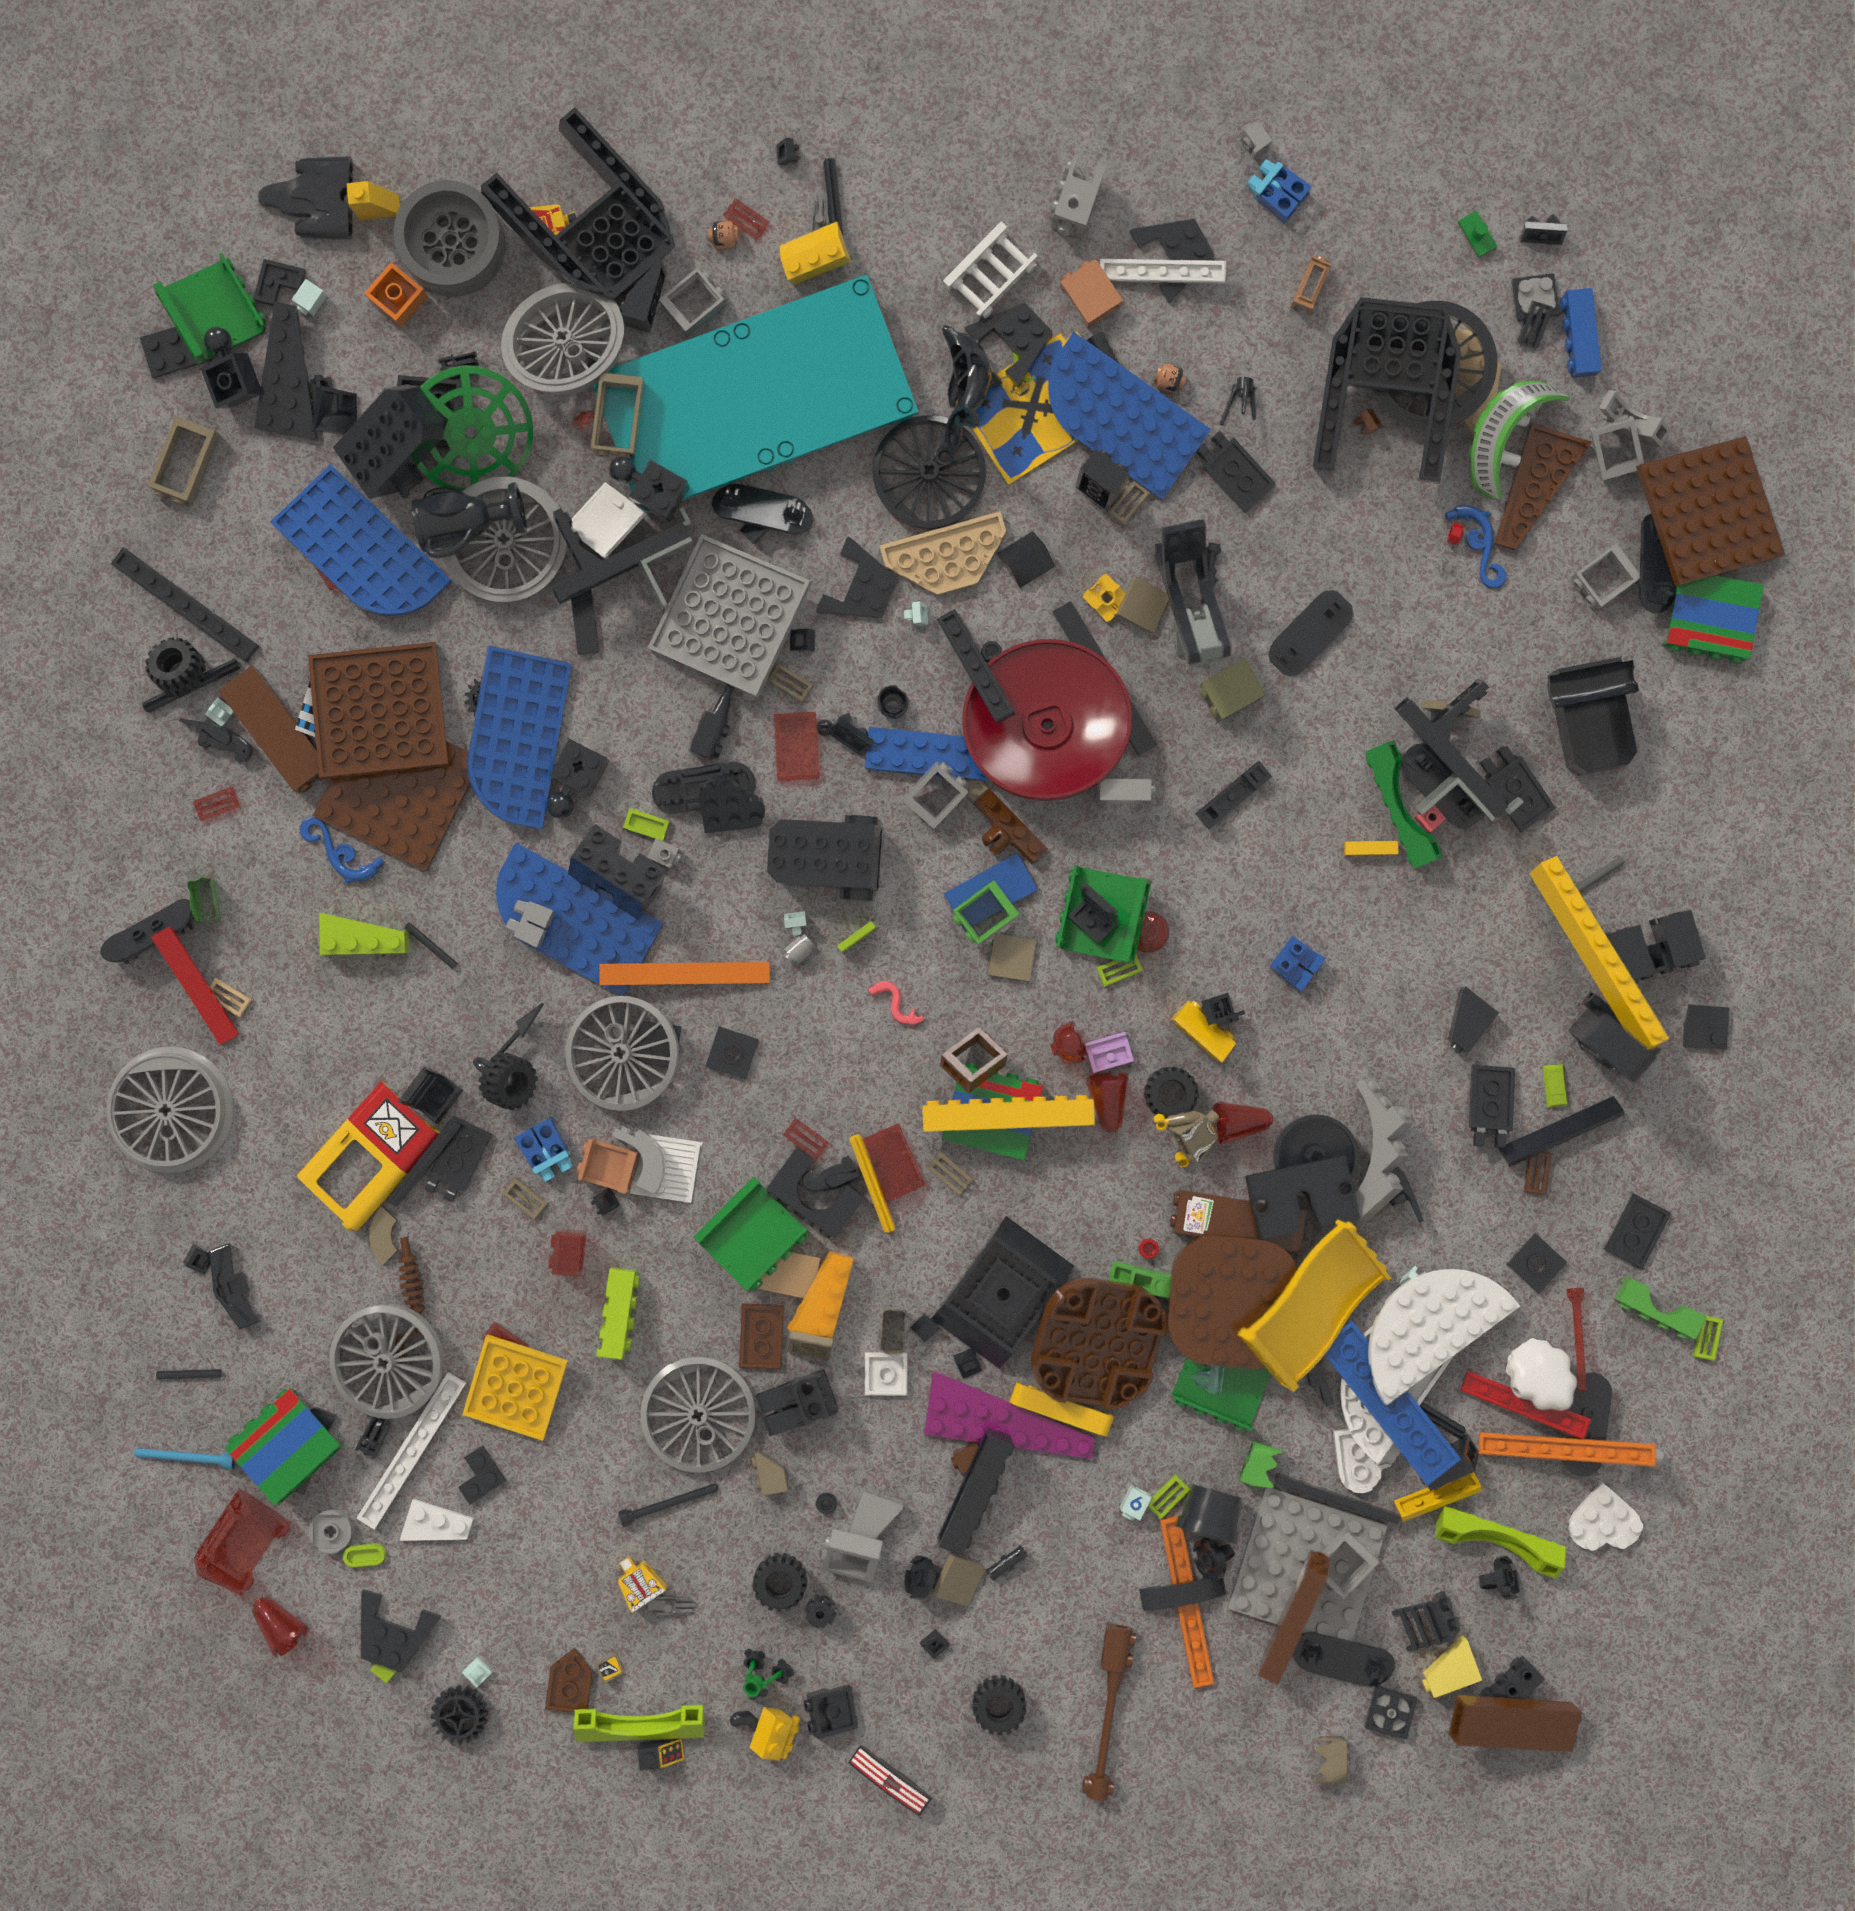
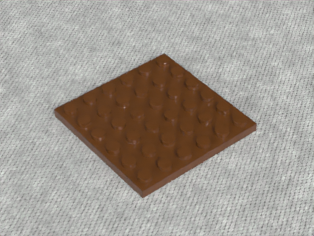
[1636,436,1785,587]
[308,642,449,779]
[313,741,470,872]

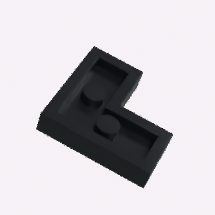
[253,259,306,306]
[458,1445,506,1505]

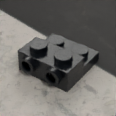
[803,1684,858,1739]

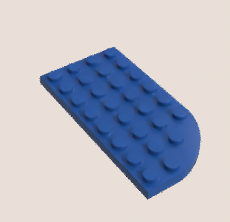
[1048,332,1211,499]
[270,464,452,616]
[467,646,572,829]
[496,843,664,996]

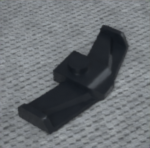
[209,1243,261,1330]

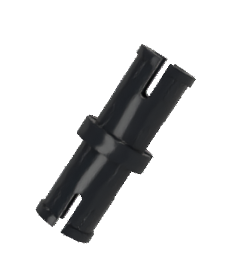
[986,1545,1028,1581]

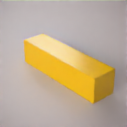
[1344,841,1398,856]

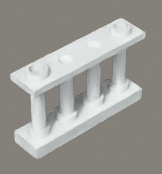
[943,221,1037,321]

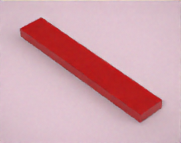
[151,926,239,1045]
[1460,1371,1591,1440]

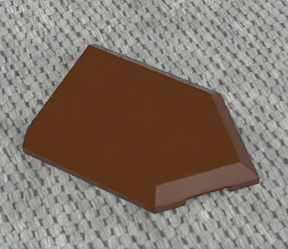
[545,1647,593,1713]

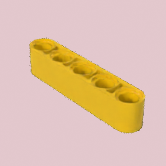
[1009,1382,1114,1437]

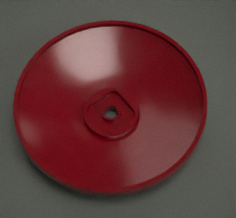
[962,639,1132,801]

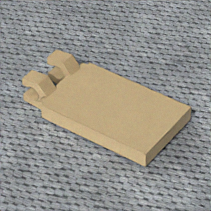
[759,1252,820,1298]

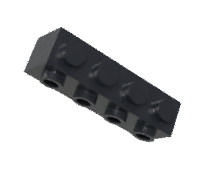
[1479,1656,1545,1699]

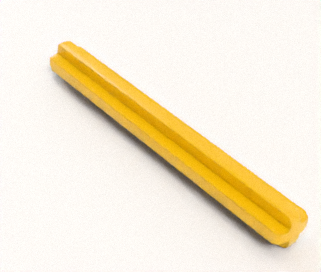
[849,1134,895,1233]

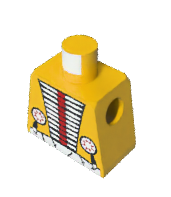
[618,1556,668,1612]

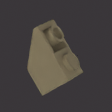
[752,1450,789,1496]

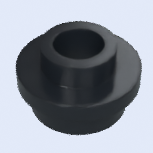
[816,1492,837,1514]

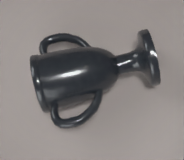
[411,482,527,558]

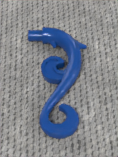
[1445,505,1507,589]
[300,817,384,884]

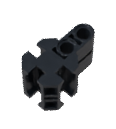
[755,1369,839,1436]

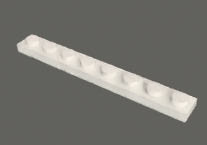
[357,1372,467,1529]

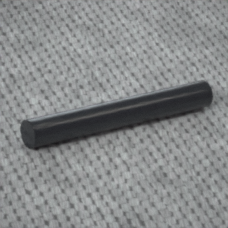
[404,922,457,969]
[156,1369,221,1380]

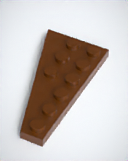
[1494,423,1592,550]

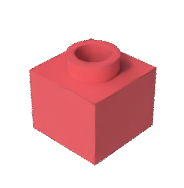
[1414,805,1446,833]

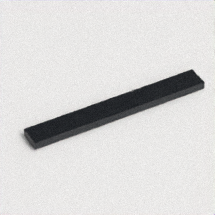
[111,547,259,662]
[1052,601,1157,756]

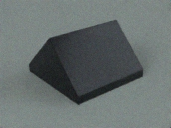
[997,531,1055,588]

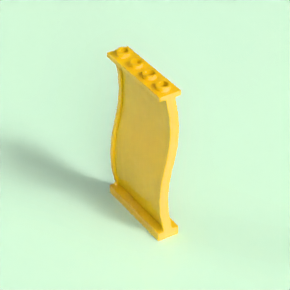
[1238,1220,1391,1393]

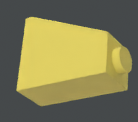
[1422,1635,1482,1698]

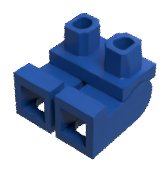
[1270,936,1326,992]

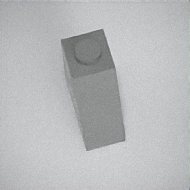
[849,1488,904,1539]

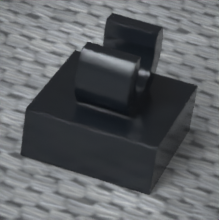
[776,138,801,166]
[591,1188,620,1216]

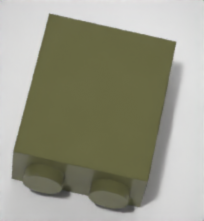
[1199,658,1266,721]

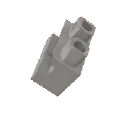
[505,900,556,948]

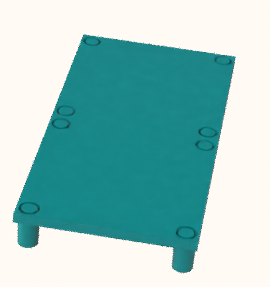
[593,274,919,516]

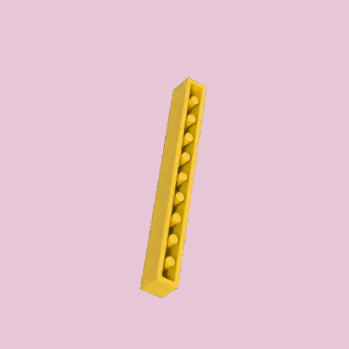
[1529,856,1669,1050]

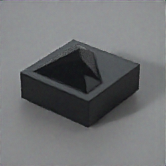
[919,1629,950,1659]

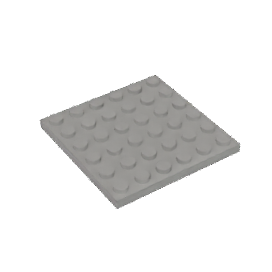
[648,534,812,698]
[1227,1487,1388,1641]

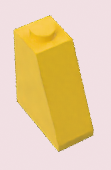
[347,181,400,220]

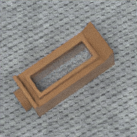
[1290,256,1332,315]

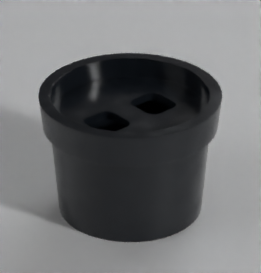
[1175,1484,1242,1544]

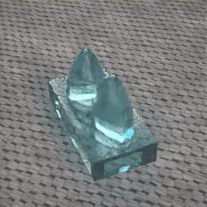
[1191,1364,1224,1394]

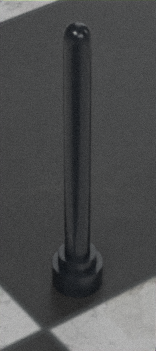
[618,1484,718,1528]

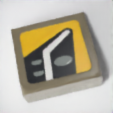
[595,1653,625,1684]

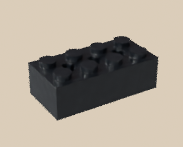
[1075,448,1130,512]

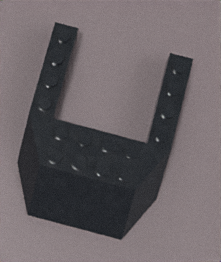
[481,107,676,300]
[1313,297,1461,484]

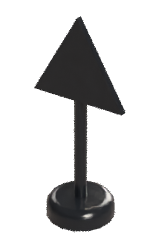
[472,1003,544,1072]

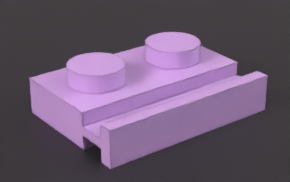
[1084,1032,1134,1073]

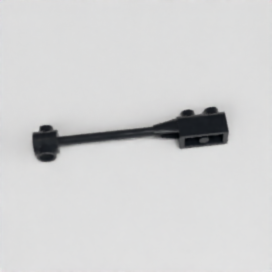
[688,684,734,760]

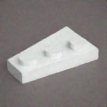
[399,1499,474,1541]

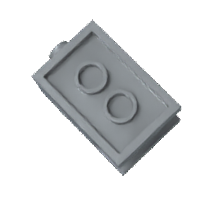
[1049,155,1106,238]

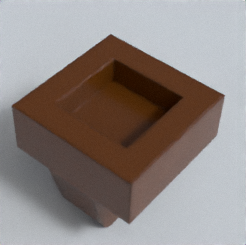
[1355,409,1383,435]

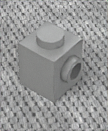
[647,838,682,869]

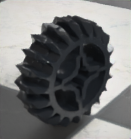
[430,1685,489,1745]

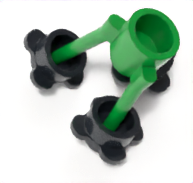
[743,1649,794,1700]

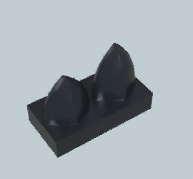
[1520,214,1567,245]
[827,713,874,756]

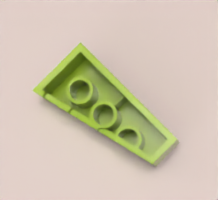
[319,913,409,956]
[596,1267,640,1360]

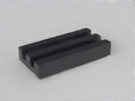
[1517,300,1553,348]

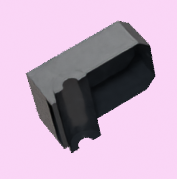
[333,385,444,499]
[1547,657,1639,776]
[767,815,883,901]
[1568,991,1661,1083]

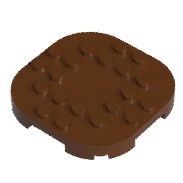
[1167,1235,1298,1369]
[1031,1278,1168,1409]

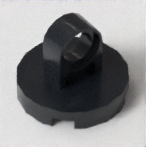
[1193,1538,1236,1582]
[904,1555,941,1600]
[1479,1556,1520,1600]

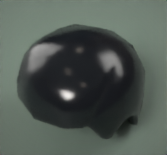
[877,685,909,719]

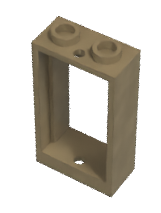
[591,373,645,458]
[148,416,220,506]

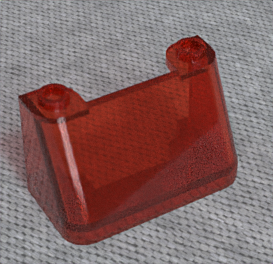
[194,1489,290,1596]

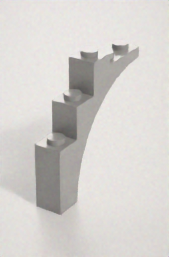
[1355,1079,1414,1221]

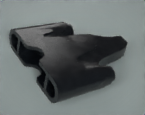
[259,156,353,239]

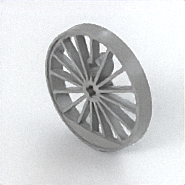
[566,996,679,1111]
[330,1304,444,1419]
[641,1357,755,1473]

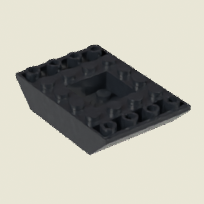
[931,1216,1074,1369]

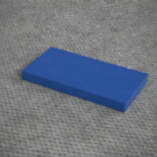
[944,853,1038,930]

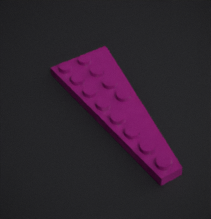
[924,1372,1095,1459]

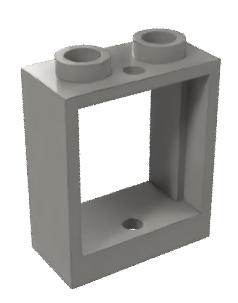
[659,267,726,337]
[1590,414,1644,480]
[1571,543,1640,610]
[903,760,969,829]
[1097,779,1155,804]
[1322,1528,1379,1599]
[820,1529,883,1582]

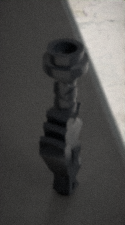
[1197,542,1222,604]

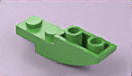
[1109,1260,1171,1298]

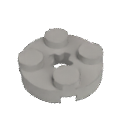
[309,1509,353,1554]

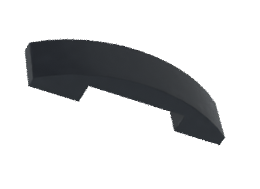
[1195,760,1272,830]
[1139,1577,1226,1611]

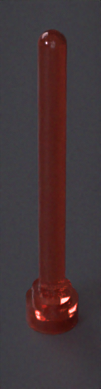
[1567,1288,1587,1392]

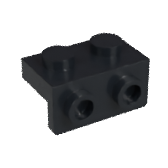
[1201,993,1245,1027]

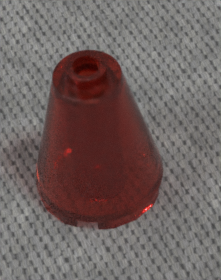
[1086,1072,1129,1132]
[1212,1102,1273,1144]
[252,1597,310,1658]

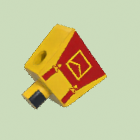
[530,204,577,235]

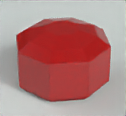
[1447,523,1464,545]
[1138,1238,1159,1259]

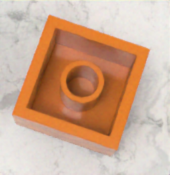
[364,262,428,328]

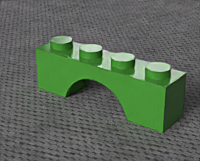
[1614,1276,1707,1340]

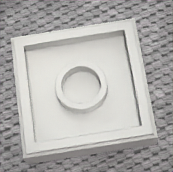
[865,1352,907,1396]

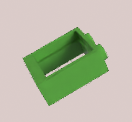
[952,880,1019,945]

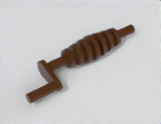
[395,1236,424,1363]

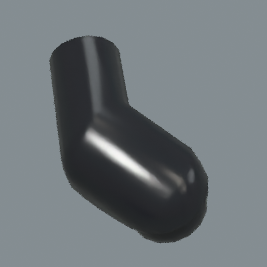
[730,1711,759,1732]

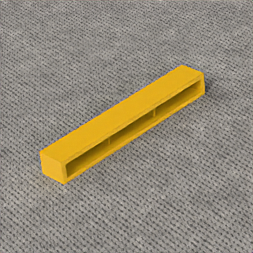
[923,1095,1095,1131]

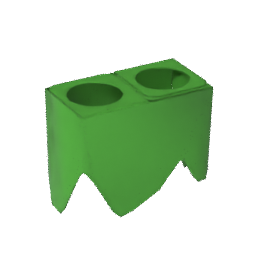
[187,877,221,923]
[1238,1440,1285,1493]

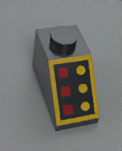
[637,1738,685,1771]

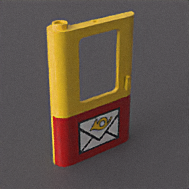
[297,1080,440,1232]

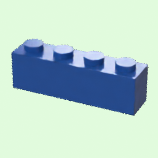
[1560,288,1602,378]

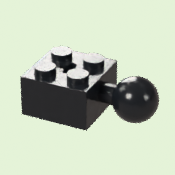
[200,327,263,409]
[609,456,690,523]
[547,739,609,819]

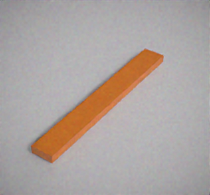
[599,962,770,985]
[1479,1432,1656,1467]
[1160,1516,1214,1688]

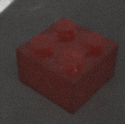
[549,1228,587,1277]

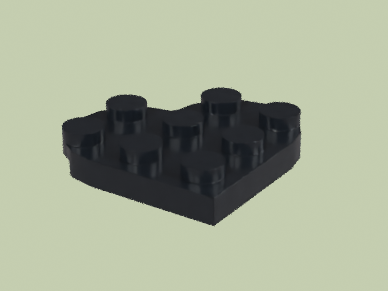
[699,775,765,833]

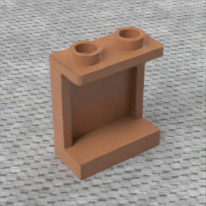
[1060,259,1123,328]
[576,1139,641,1194]

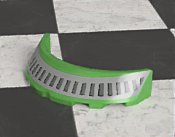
[1468,381,1570,501]

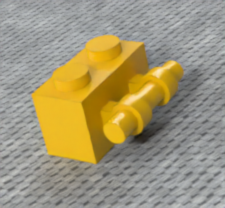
[750,1707,801,1761]

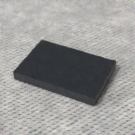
[1604,1193,1671,1269]

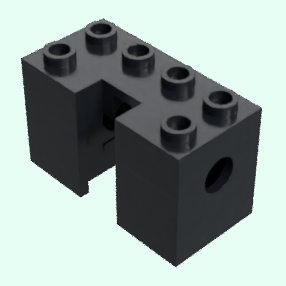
[568,824,666,920]
[1605,910,1706,984]

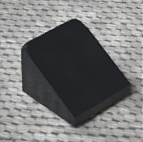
[739,524,769,545]
[790,628,815,651]
[183,1244,210,1274]
[910,1312,940,1342]
[953,1348,982,1379]

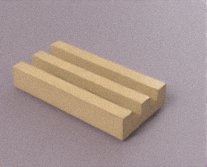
[210,978,252,1018]

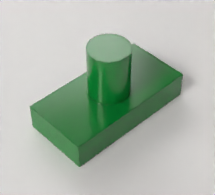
[1457,210,1497,258]

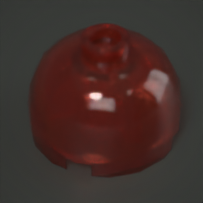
[1137,911,1170,953]
[1050,1021,1088,1064]

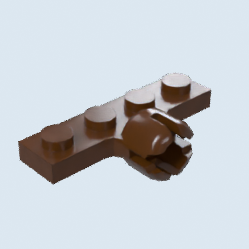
[974,789,1048,864]

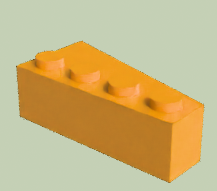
[787,1250,854,1339]

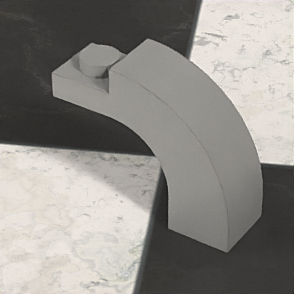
[1599,390,1671,448]
[612,1126,665,1194]

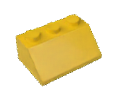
[780,222,851,285]
[1170,1001,1236,1062]

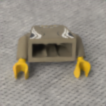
[1154,1110,1220,1168]

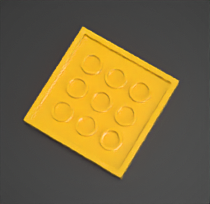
[462,1334,568,1441]

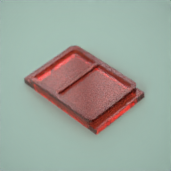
[774,712,820,782]
[863,1123,925,1202]

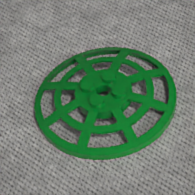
[417,366,533,491]

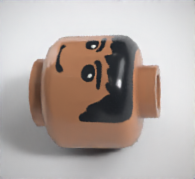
[708,221,739,249]
[1154,363,1186,394]

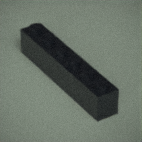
[937,1427,1014,1555]

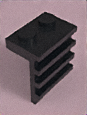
[1068,883,1119,946]
[398,1066,463,1124]
[1392,1591,1460,1651]

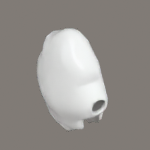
[1506,1338,1577,1411]

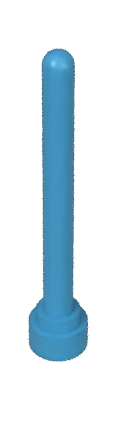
[134,1448,236,1470]

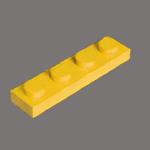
[1394,1472,1482,1522]

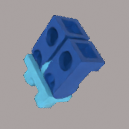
[1247,159,1312,224]
[514,1117,573,1182]

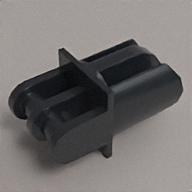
[438,351,479,380]
[355,1416,392,1459]

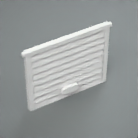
[571,482,646,559]
[627,1132,703,1203]

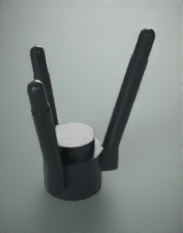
[1220,377,1256,426]

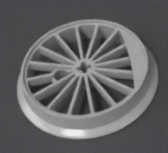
[501,283,624,395]
[441,477,567,602]
[107,1047,233,1173]

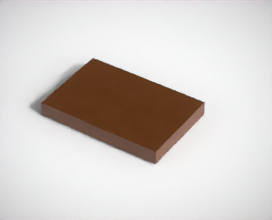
[739,1303,784,1369]

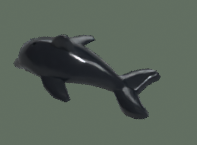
[942,325,1003,452]

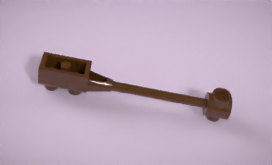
[1082,1623,1136,1801]

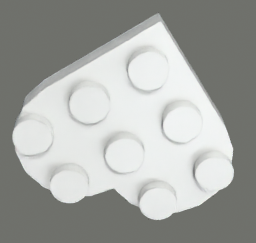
[1333,1429,1400,1493]
[1568,1481,1643,1551]

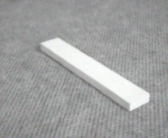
[1100,259,1226,284]

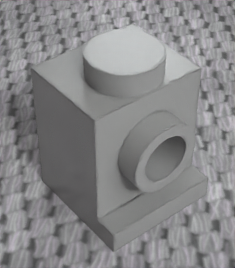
[1240,121,1272,159]

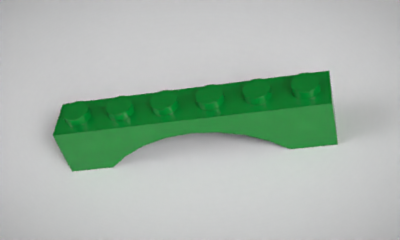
[1365,740,1443,869]

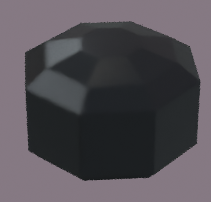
[981,641,1002,661]

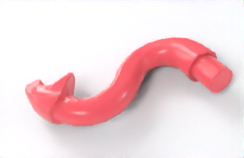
[868,981,924,1025]

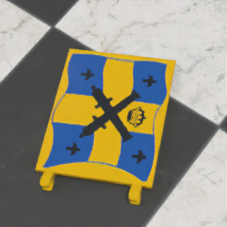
[956,332,1080,485]

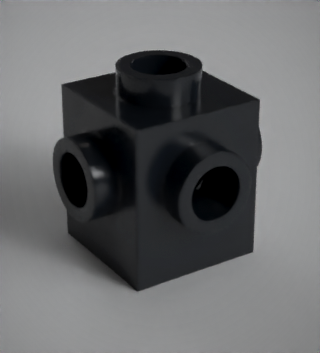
[805,1594,837,1629]

